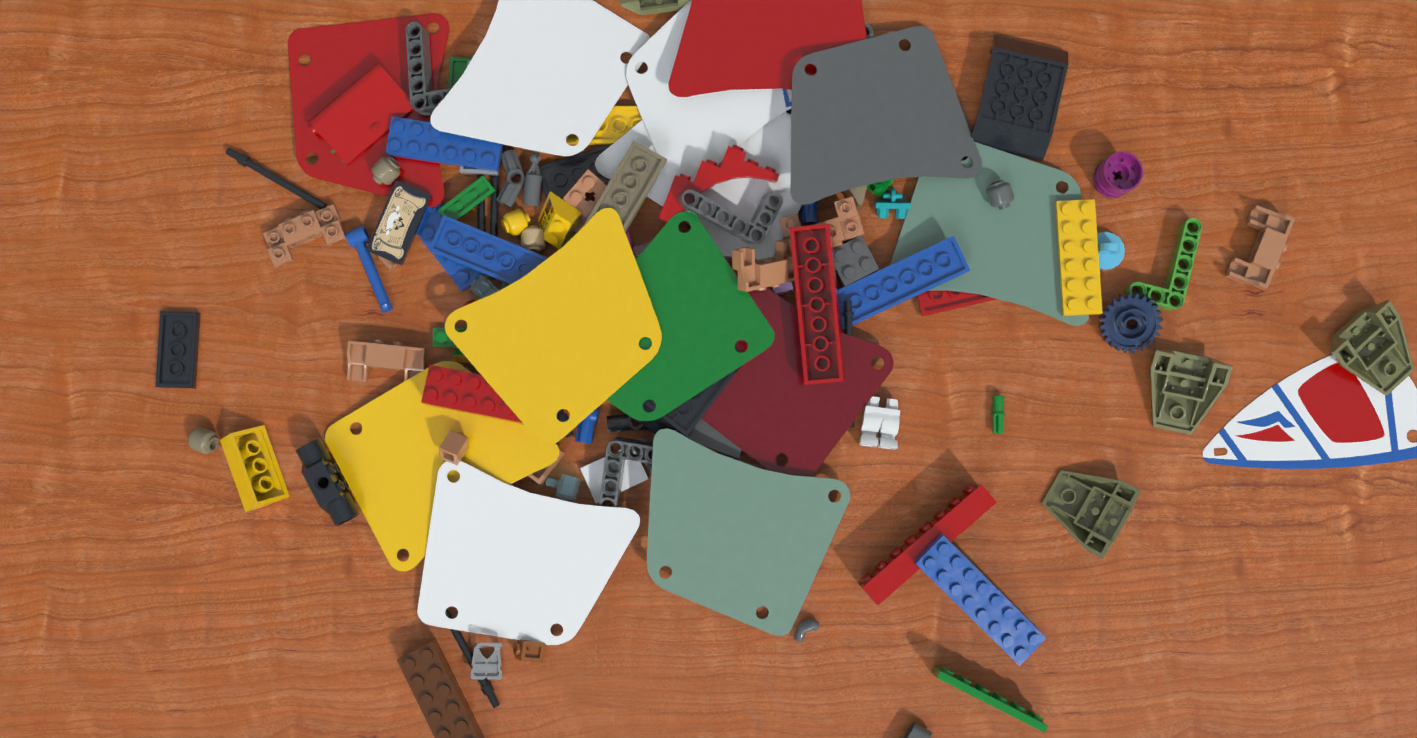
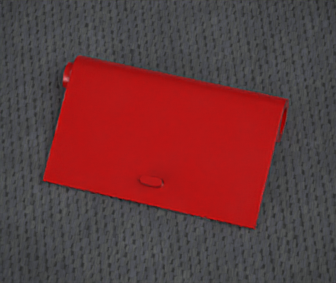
[308,63,413,164]

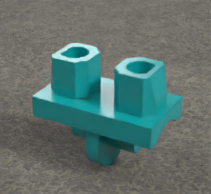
[874,187,911,219]

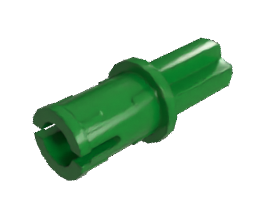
[990,396,1006,434]

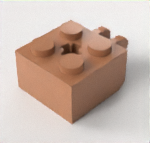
[563,169,607,219]

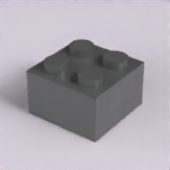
[833,236,879,288]

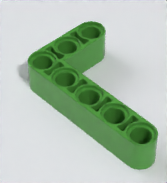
[1124,218,1202,311]

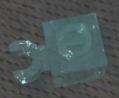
[469,275,500,299]
[545,474,582,502]

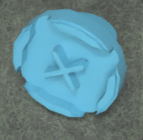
[1097,232,1125,270]

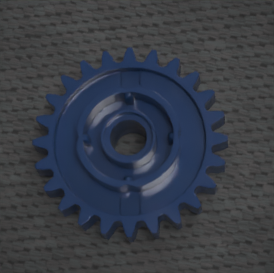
[1098,292,1163,353]

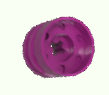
[1093,152,1143,198]

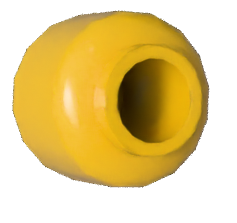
[501,209,531,237]

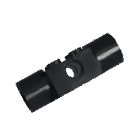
[296,439,360,527]

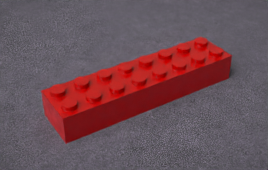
[790,224,846,385]
[858,484,997,606]

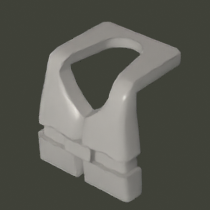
[470,643,503,680]

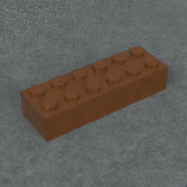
[397,639,485,738]

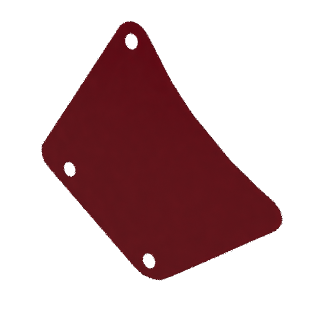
[701,256,894,477]

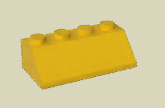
[220,425,290,512]

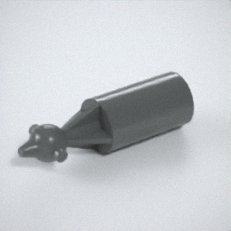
[523,151,542,206]

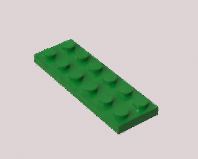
[931,665,1048,733]

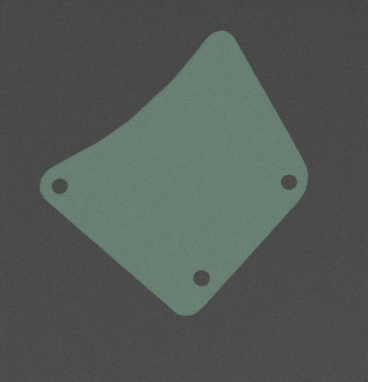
[890,142,1089,326]
[647,428,850,636]

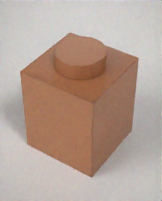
[439,430,469,465]

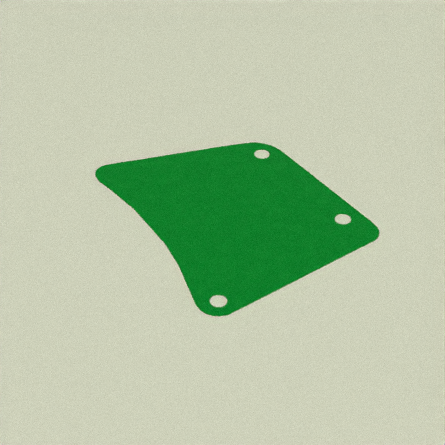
[607,212,775,421]

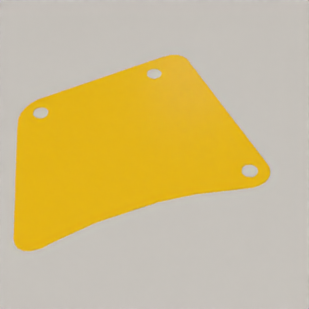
[445,208,662,445]
[325,361,560,571]

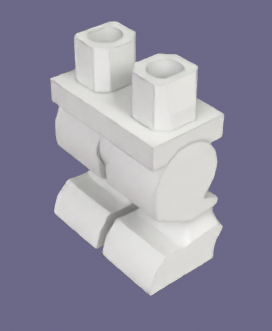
[858,396,900,450]

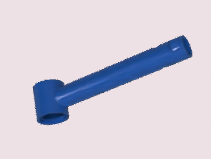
[345,225,393,313]

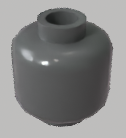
[986,180,1014,210]

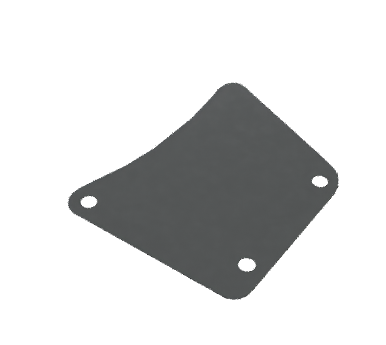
[790,26,982,205]

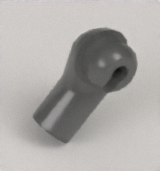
[794,618,819,643]

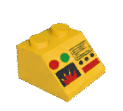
[538,192,582,249]

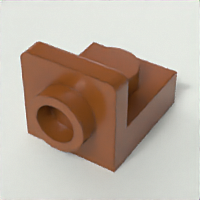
[513,639,546,663]

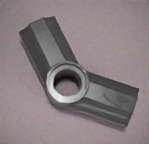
[496,150,525,208]

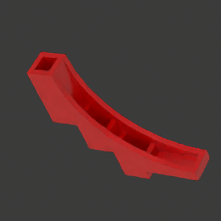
[658,145,779,223]

